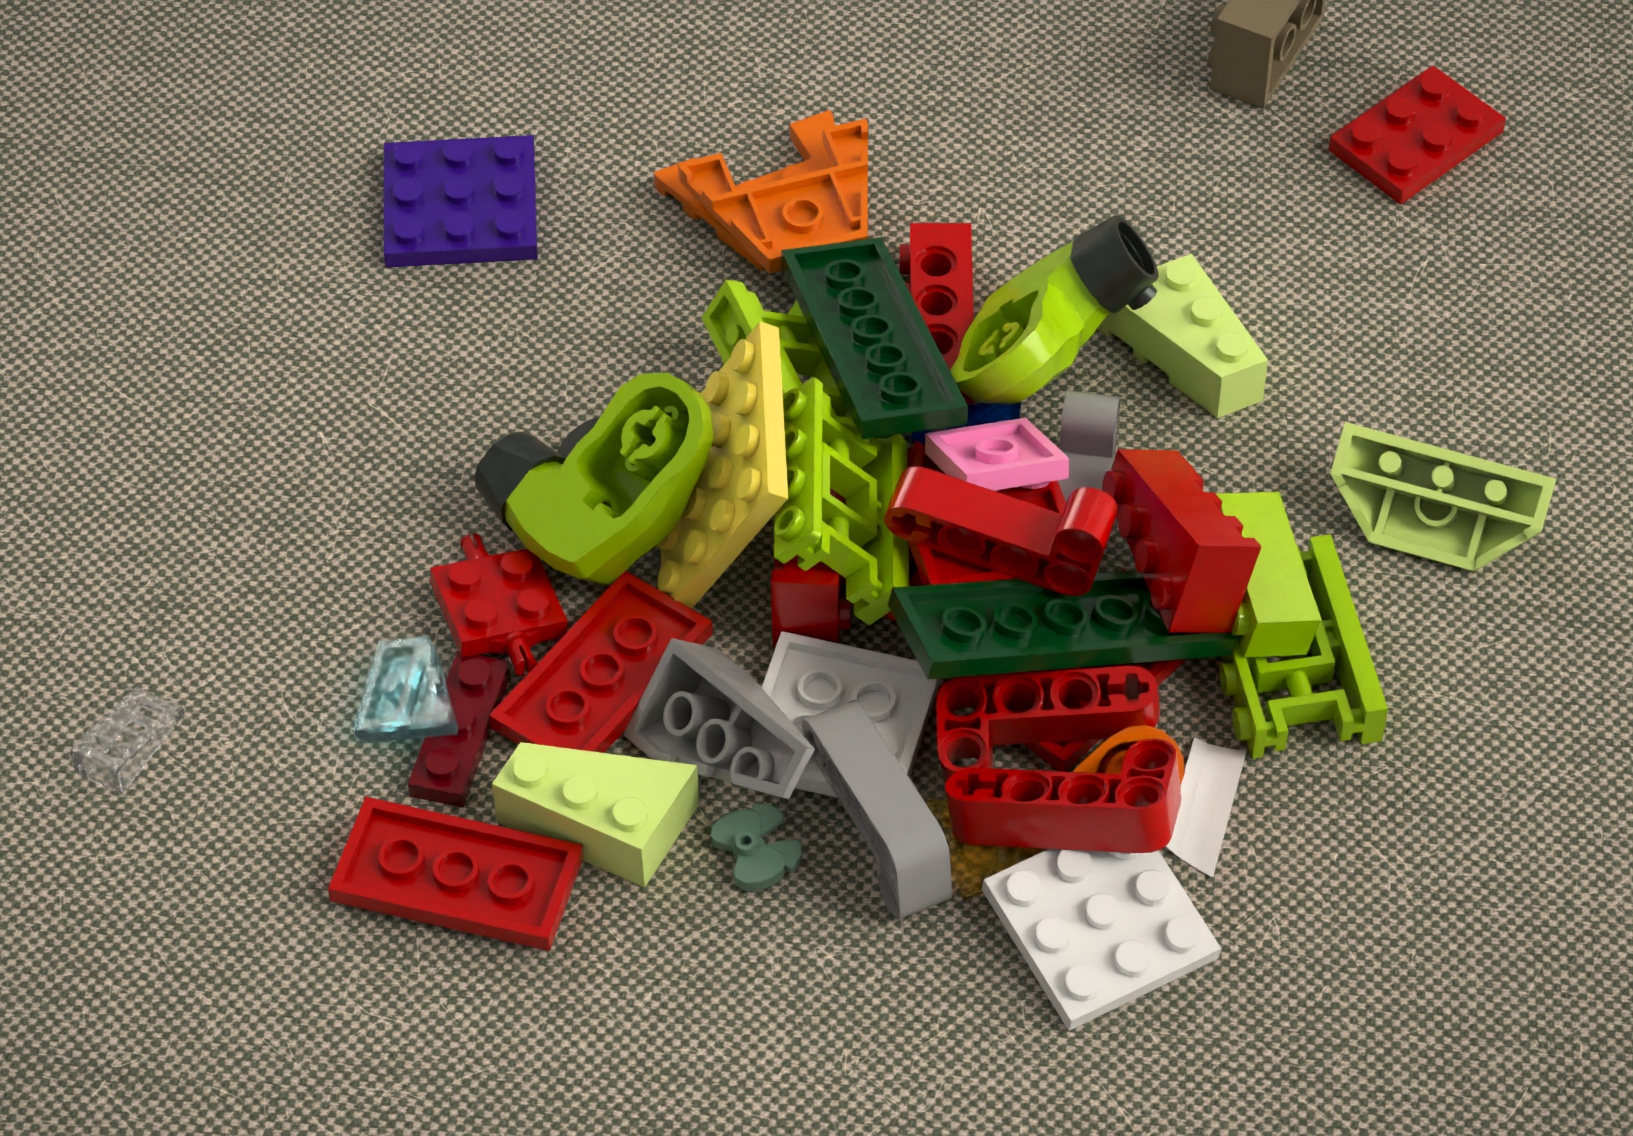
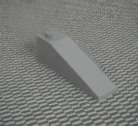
[623,638,815,799]

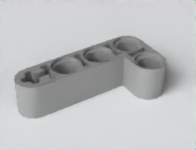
[1058,390,1120,503]
[802,700,952,920]

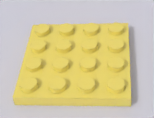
[657,322,788,609]

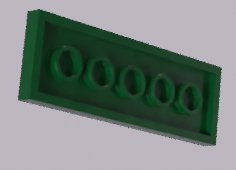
[781,237,968,439]
[888,570,1238,679]

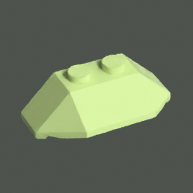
[1330,422,1556,572]

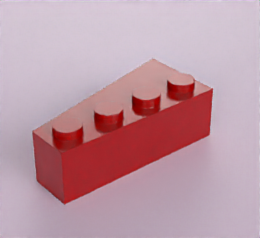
[1102,449,1262,633]

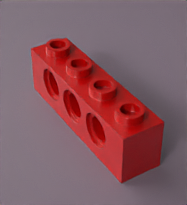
[899,223,974,414]

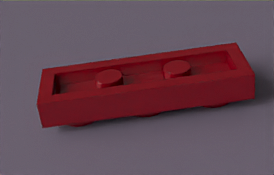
[408,651,511,808]

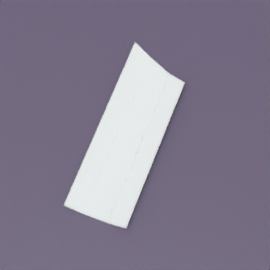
[1166,737,1247,877]

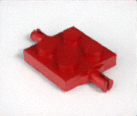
[430,533,568,676]

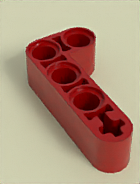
[884,466,1118,596]
[936,666,1160,783]
[945,739,1181,853]

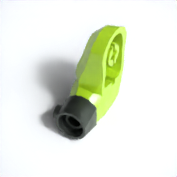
[950,215,1159,405]
[474,372,714,586]

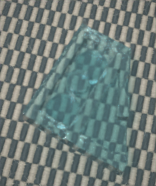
[352,636,458,743]

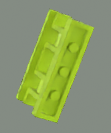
[701,280,902,441]
[774,377,909,625]
[1219,534,1388,759]

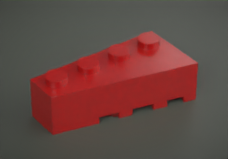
[771,488,852,649]

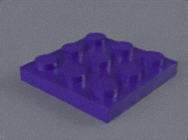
[384,135,538,268]

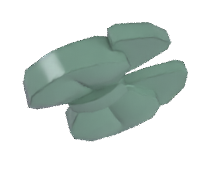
[710,803,802,892]

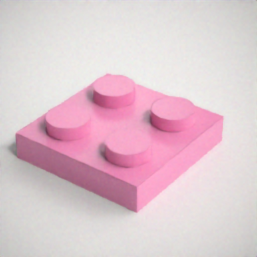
[925,418,1069,492]

